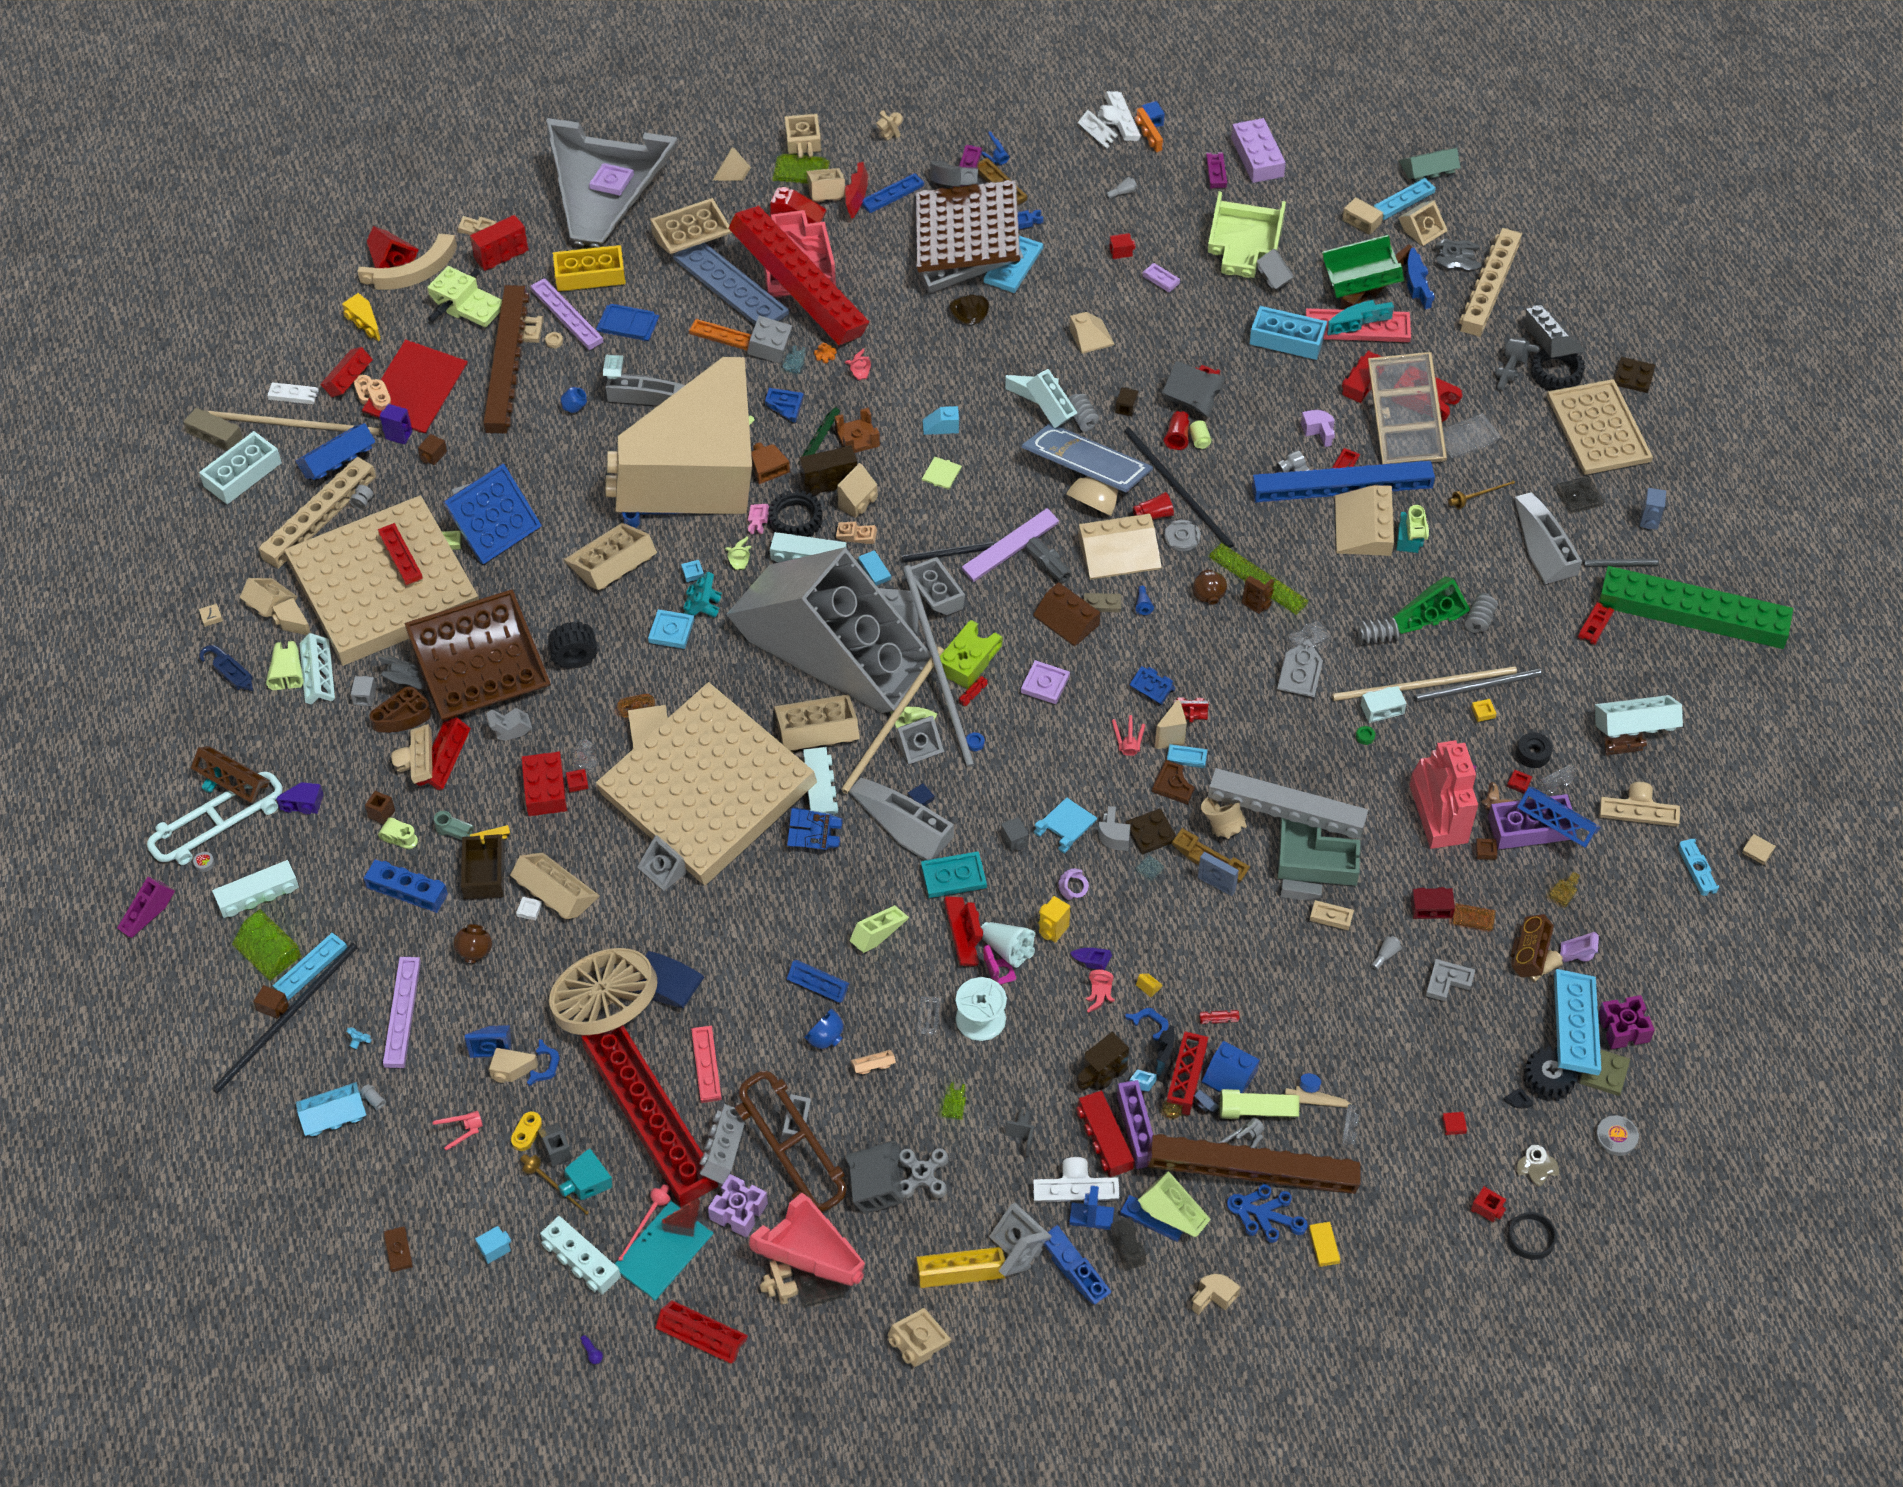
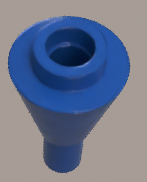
[1135,586,1154,615]

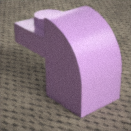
[1301,410,1335,447]

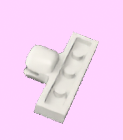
[1098,91,1141,141]
[1033,1157,1119,1203]

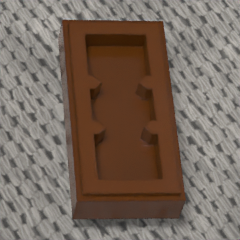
[384,1226,413,1272]

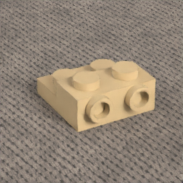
[888,1308,952,1367]

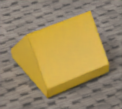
[1136,974,1162,997]

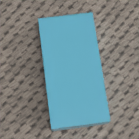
[858,550,891,586]
[1167,744,1207,768]

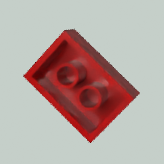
[470,215,529,271]
[521,751,567,816]

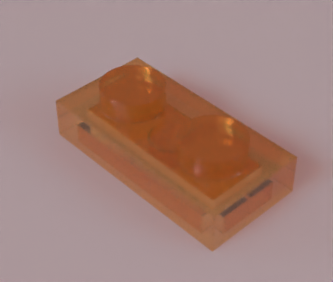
[1453,903,1496,931]

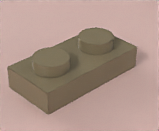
[1084,593,1121,612]

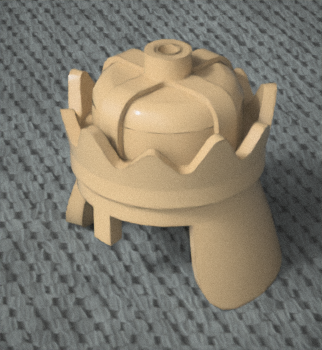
[1201,797,1247,839]

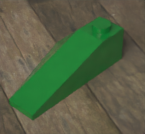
[1392,576,1471,634]

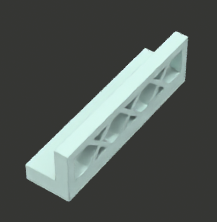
[300,633,335,704]

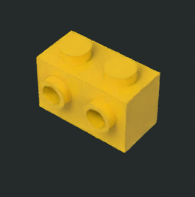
[1038,896,1070,943]

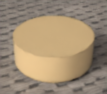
[545,332,563,348]

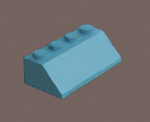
[1249,306,1327,360]

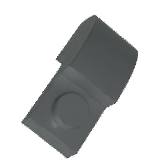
[930,160,978,186]

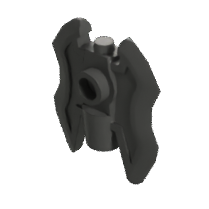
[1435,238,1482,270]
[378,655,426,689]

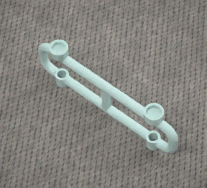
[147,772,283,865]

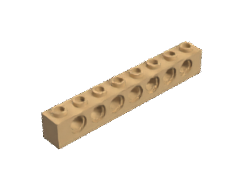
[1459,228,1522,337]
[259,457,376,569]

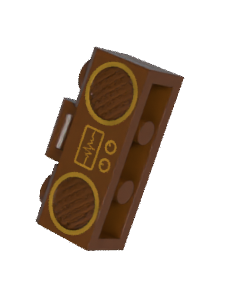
[1510,914,1554,978]

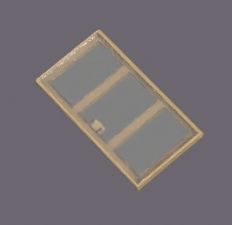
[1368,352,1447,465]

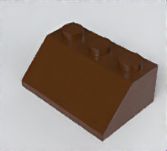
[1033,582,1100,647]

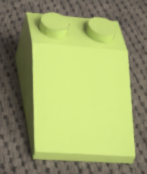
[1138,1171,1211,1237]

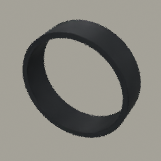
[1508,1212,1557,1260]

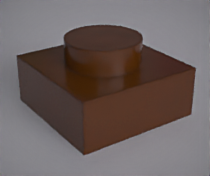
[1475,838,1497,860]

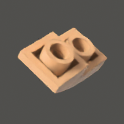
[836,522,877,544]

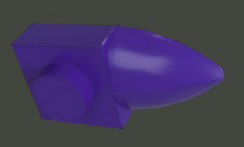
[1070,948,1112,970]

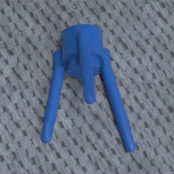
[981,131,1009,165]

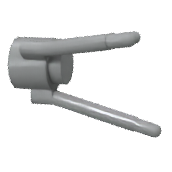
[1218,1118,1265,1148]

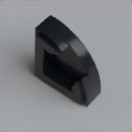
[1504,1087,1534,1109]

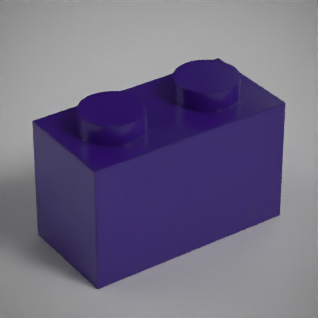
[380,404,413,445]

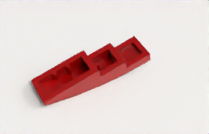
[845,162,868,218]

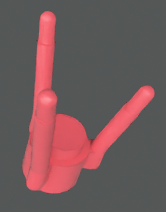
[1112,715,1145,756]
[433,1111,482,1150]

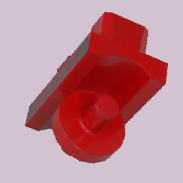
[1174,697,1209,723]

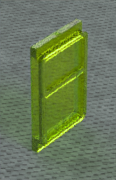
[773,154,830,184]

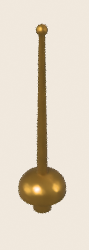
[1448,481,1515,509]
[520,1154,589,1215]

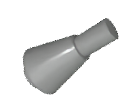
[1106,177,1137,199]
[1371,936,1402,970]

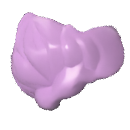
[1058,868,1089,900]

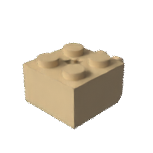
[785,114,821,158]

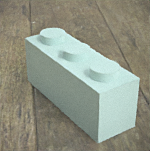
[1026,369,1077,428]

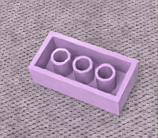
[1231,118,1285,183]

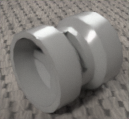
[349,485,374,510]

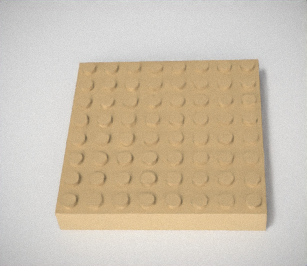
[284,495,479,666]
[596,682,817,886]

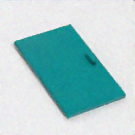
[615,1201,714,1301]

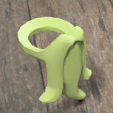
[725,536,751,570]

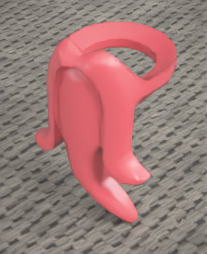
[845,348,871,380]
[1086,970,1115,1013]

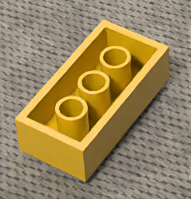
[553,245,626,291]

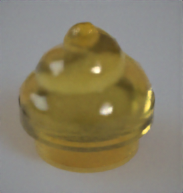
[1162,1099,1183,1118]

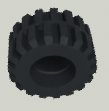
[548,622,598,669]

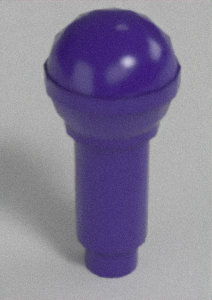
[580,1335,603,1364]

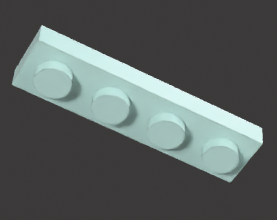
[603,355,623,379]

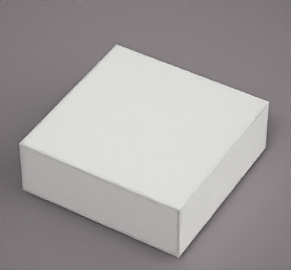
[516,897,542,920]

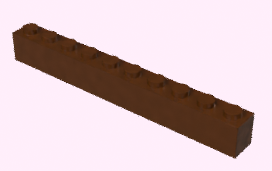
[484,285,530,434]
[1147,1134,1361,1194]

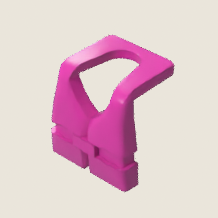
[983,945,1016,985]

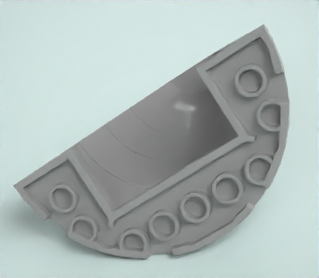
[546,118,678,248]

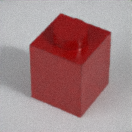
[1109,233,1135,259]

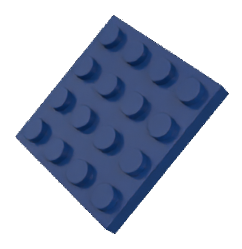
[443,463,542,564]

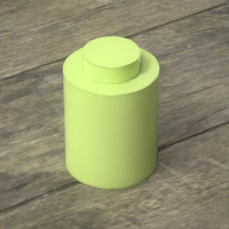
[1189,421,1212,449]

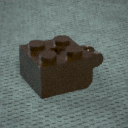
[1077,1031,1129,1091]

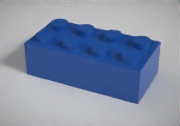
[295,423,376,480]

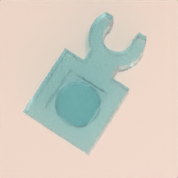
[783,345,806,374]

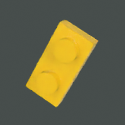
[470,825,510,845]

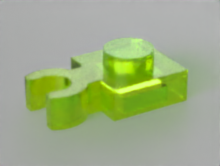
[942,1082,966,1120]

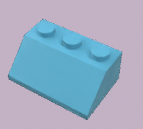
[296,1082,366,1136]

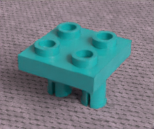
[683,572,722,618]

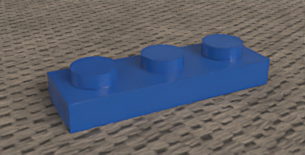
[787,960,849,1003]
[1120,1195,1183,1242]

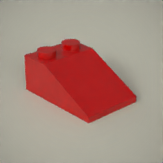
[770,187,826,224]

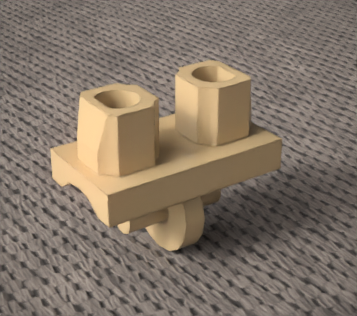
[876,110,903,141]
[760,1261,798,1305]

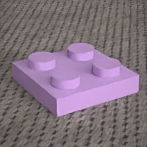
[589,163,634,195]
[1021,660,1070,704]

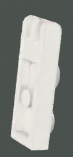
[1078,110,1118,148]
[267,383,319,404]

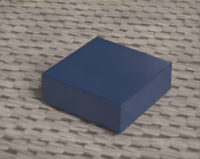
[907,783,935,806]

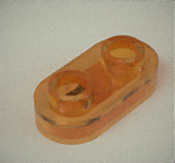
[617,694,655,717]

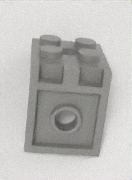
[989,1203,1052,1276]

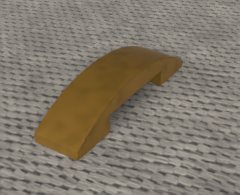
[1172,828,1250,883]

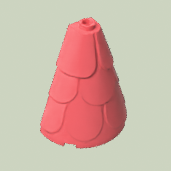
[749,1193,865,1286]

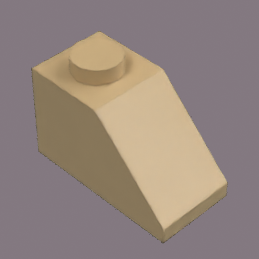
[272,598,311,635]
[489,1048,538,1083]

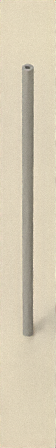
[903,565,974,767]

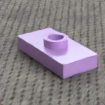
[1143,263,1180,293]

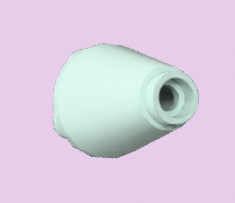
[981,922,1035,968]

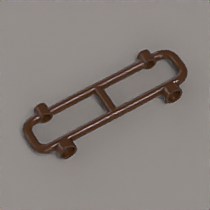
[735,1071,846,1212]

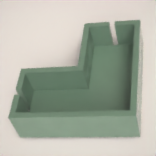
[1278,818,1360,886]

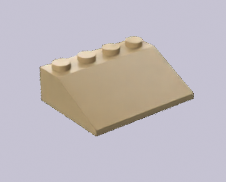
[650,198,732,254]
[1335,485,1394,556]
[1078,514,1162,580]
[564,523,657,590]
[774,694,860,752]

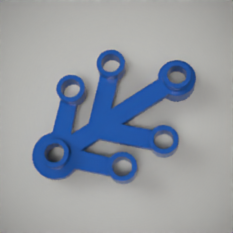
[1227,1185,1308,1243]

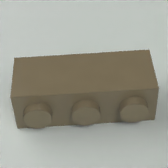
[183,408,242,451]

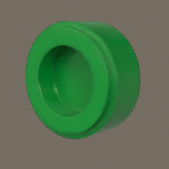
[1356,726,1376,745]

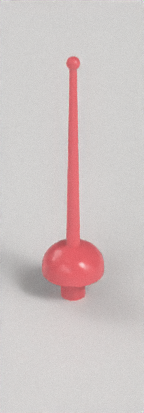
[618,1184,671,1261]

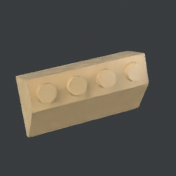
[510,853,600,919]

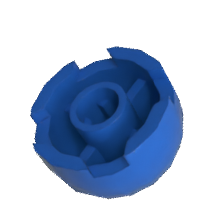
[804,1008,844,1049]

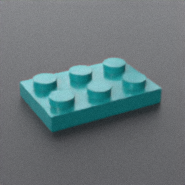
[921,851,987,898]

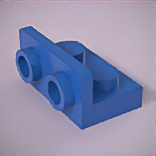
[1130,666,1176,705]

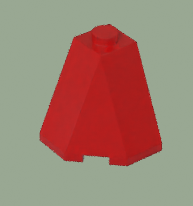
[367,226,419,268]

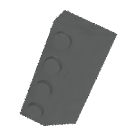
[1525,306,1584,358]

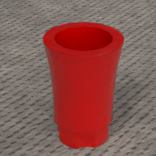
[1164,411,1189,450]
[1132,492,1174,520]

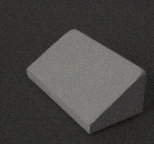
[1281,879,1322,902]

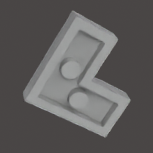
[1426,959,1475,1002]

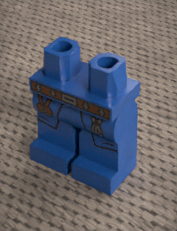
[787,807,843,849]

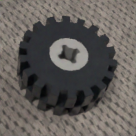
[1523,1047,1578,1102]

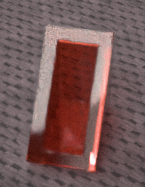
[662,1198,700,1237]

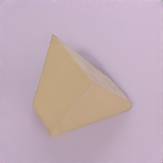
[713,148,751,181]

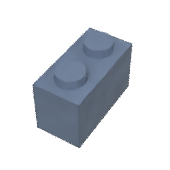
[1640,488,1666,530]

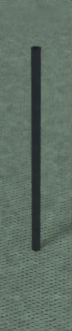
[1124,427,1234,549]
[212,943,357,1093]

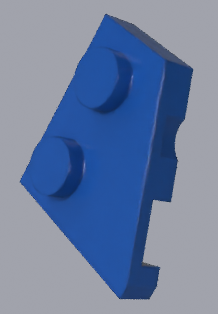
[765,388,804,423]

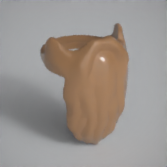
[1482,782,1520,811]

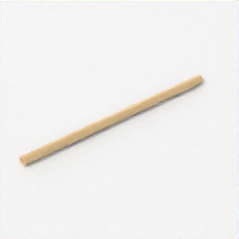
[208,411,381,435]
[841,647,944,794]
[1332,667,1517,701]

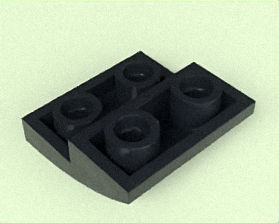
[1155,1025,1175,1083]

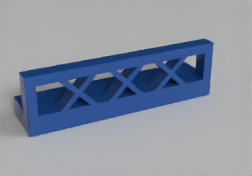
[1517,787,1601,848]

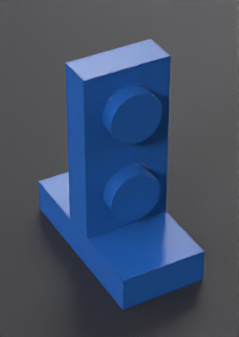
[1069,1185,1114,1230]

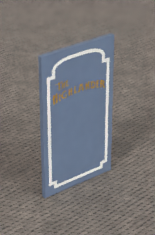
[1022,423,1153,492]

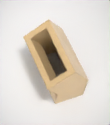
[1742,834,1776,865]

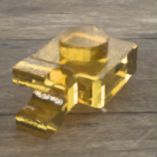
[1549,871,1580,907]

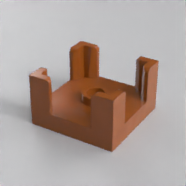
[835,408,880,453]

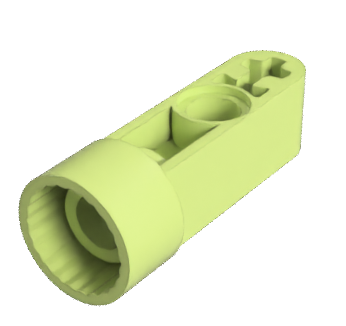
[1220,1089,1299,1119]

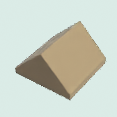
[1155,700,1187,749]

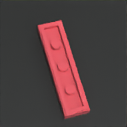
[691,1026,722,1103]

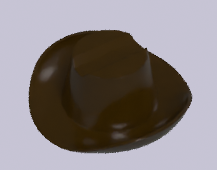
[950,294,989,324]

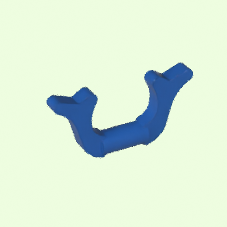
[1125,1008,1169,1043]
[527,1039,560,1086]

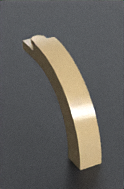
[358,234,457,290]

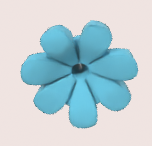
[346,1028,372,1049]

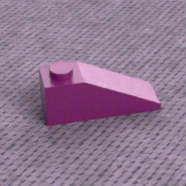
[117,877,175,938]

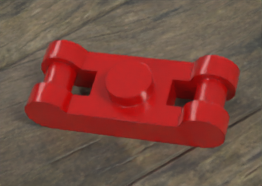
[1578,602,1615,645]

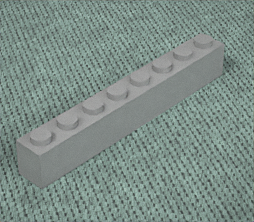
[1208,768,1369,839]

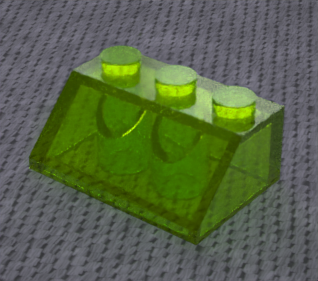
[232,909,302,981]

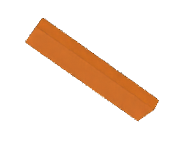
[689,319,752,351]

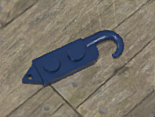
[199,645,253,691]

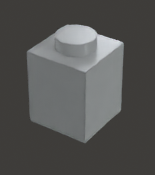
[351,676,377,706]

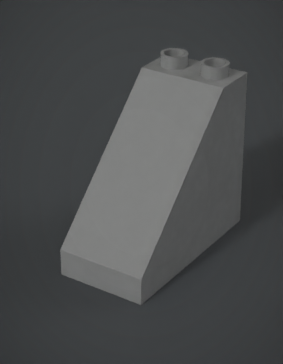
[726,547,931,713]

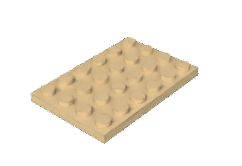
[1547,379,1653,475]

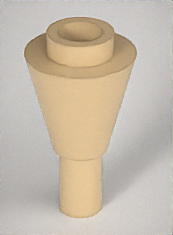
[1530,950,1563,982]

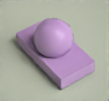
[1560,932,1599,962]

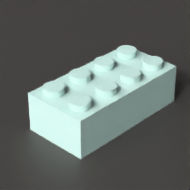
[199,431,282,504]
[1595,695,1683,738]

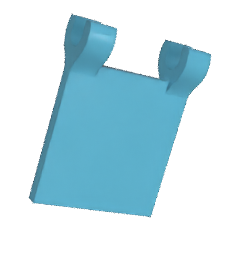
[1034,798,1097,854]

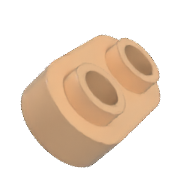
[354,375,371,405]
[367,379,391,410]

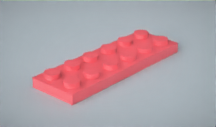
[1305,308,1411,342]

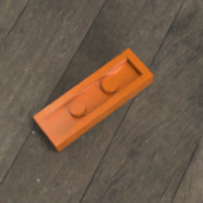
[1135,107,1163,152]

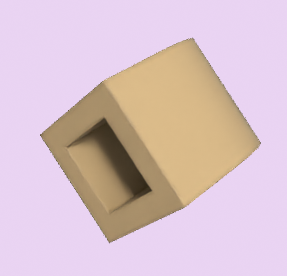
[1192,1274,1241,1315]

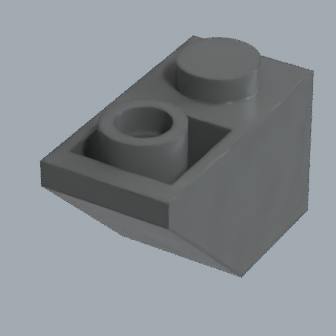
[538,1123,572,1166]

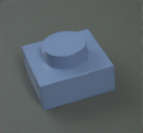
[1194,1090,1220,1112]

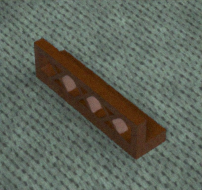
[191,746,270,803]

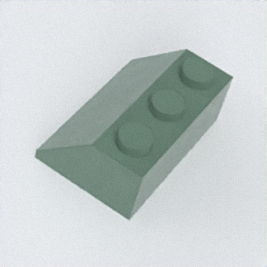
[1399,148,1461,181]

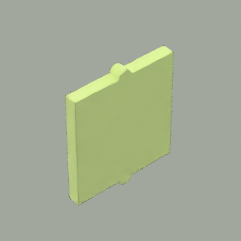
[922,457,962,489]

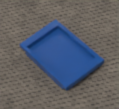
[596,304,659,341]

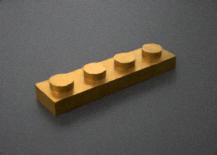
[977,158,1027,205]

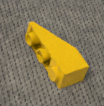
[342,293,381,341]

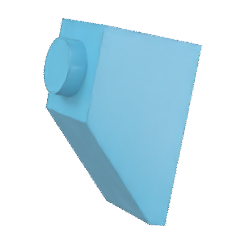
[923,406,959,435]

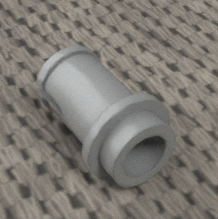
[360,1084,386,1110]

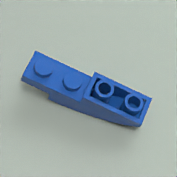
[1406,248,1434,309]
[1043,1225,1111,1305]

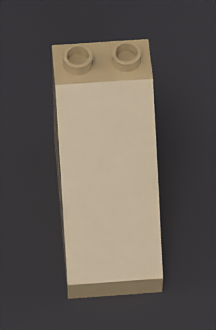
[605,357,752,514]

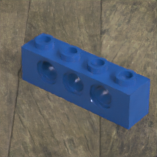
[364,859,448,913]

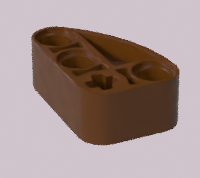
[369,687,431,733]

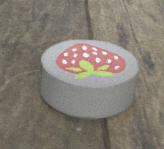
[193,852,215,872]

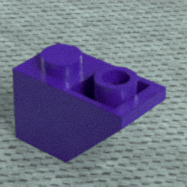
[277,782,324,814]

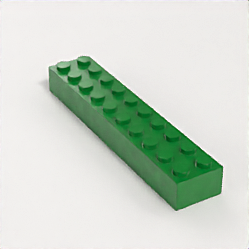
[1599,566,1793,649]

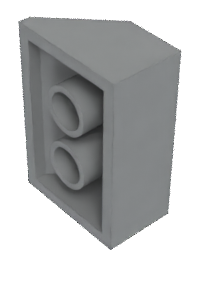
[911,557,965,615]
[878,588,921,634]

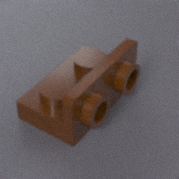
[1242,576,1274,614]

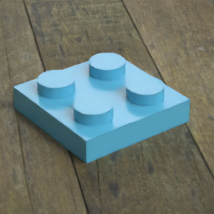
[648,609,694,649]

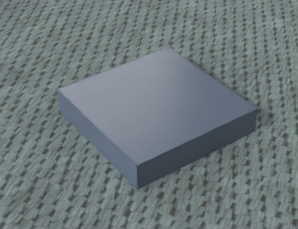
[1198,852,1239,896]

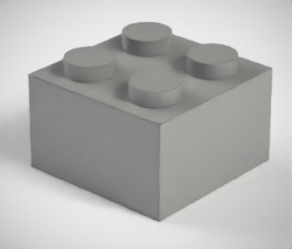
[747,316,792,363]

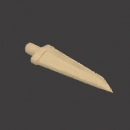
[1285,1086,1356,1108]

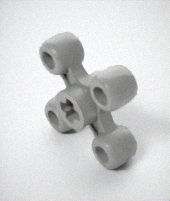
[899,1148,949,1199]

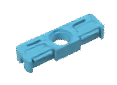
[1678,839,1719,896]

